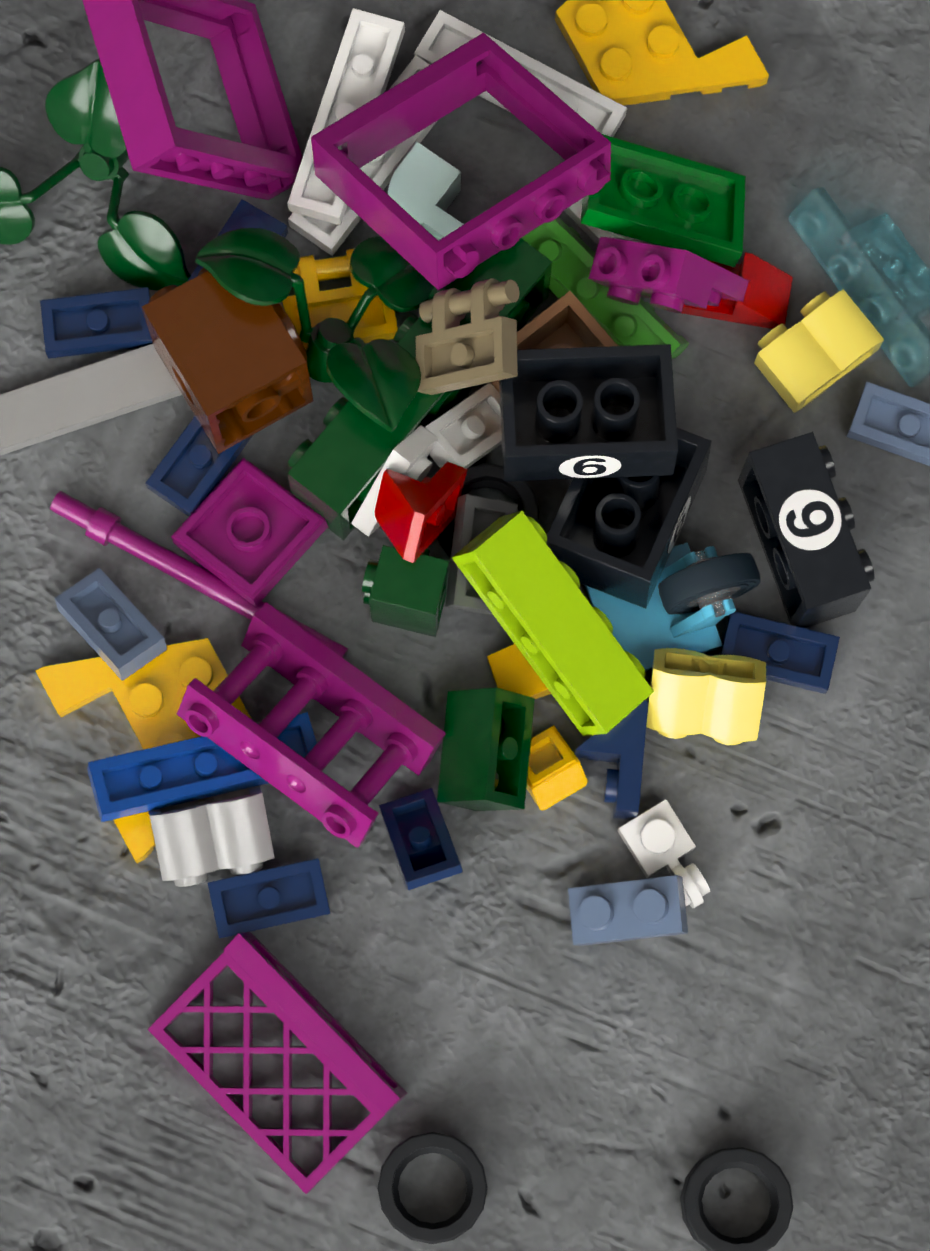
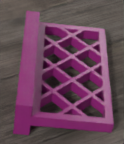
[147,932,408,1194]

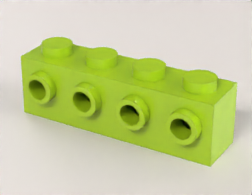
[451,511,654,736]

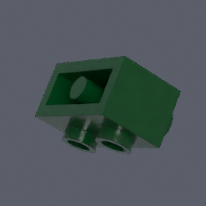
[361,545,449,637]
[437,687,535,811]

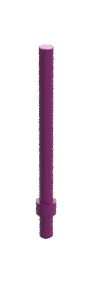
[50,491,348,658]

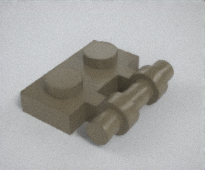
[416,278,520,395]

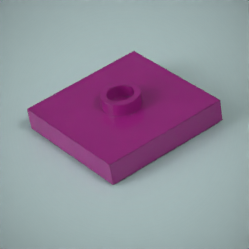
[171,458,328,607]

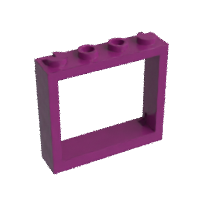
[82,0,303,200]
[311,33,611,291]

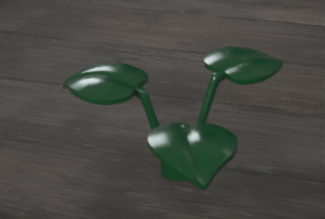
[0,58,191,291]
[195,228,434,433]

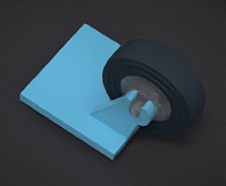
[585,543,761,671]

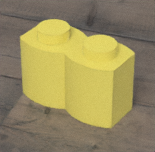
[754,289,884,413]
[646,648,766,745]

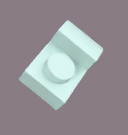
[388,142,464,241]

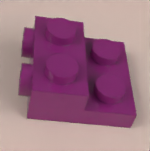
[588,236,749,313]

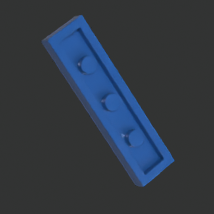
[87,712,317,822]

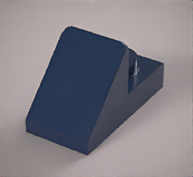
[575,701,648,820]
[379,788,463,890]

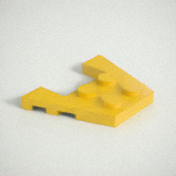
[555,0,769,106]
[36,638,251,863]

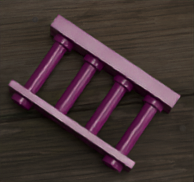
[177,602,446,849]

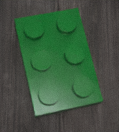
[581,134,746,267]

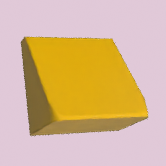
[487,644,551,699]
[527,725,588,811]

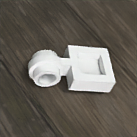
[617,800,710,908]

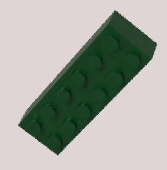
[287,238,552,541]

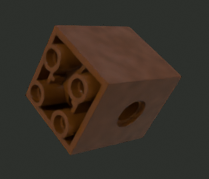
[142,267,314,454]

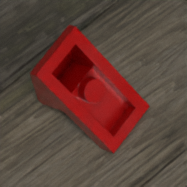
[682,252,793,329]
[374,461,467,563]

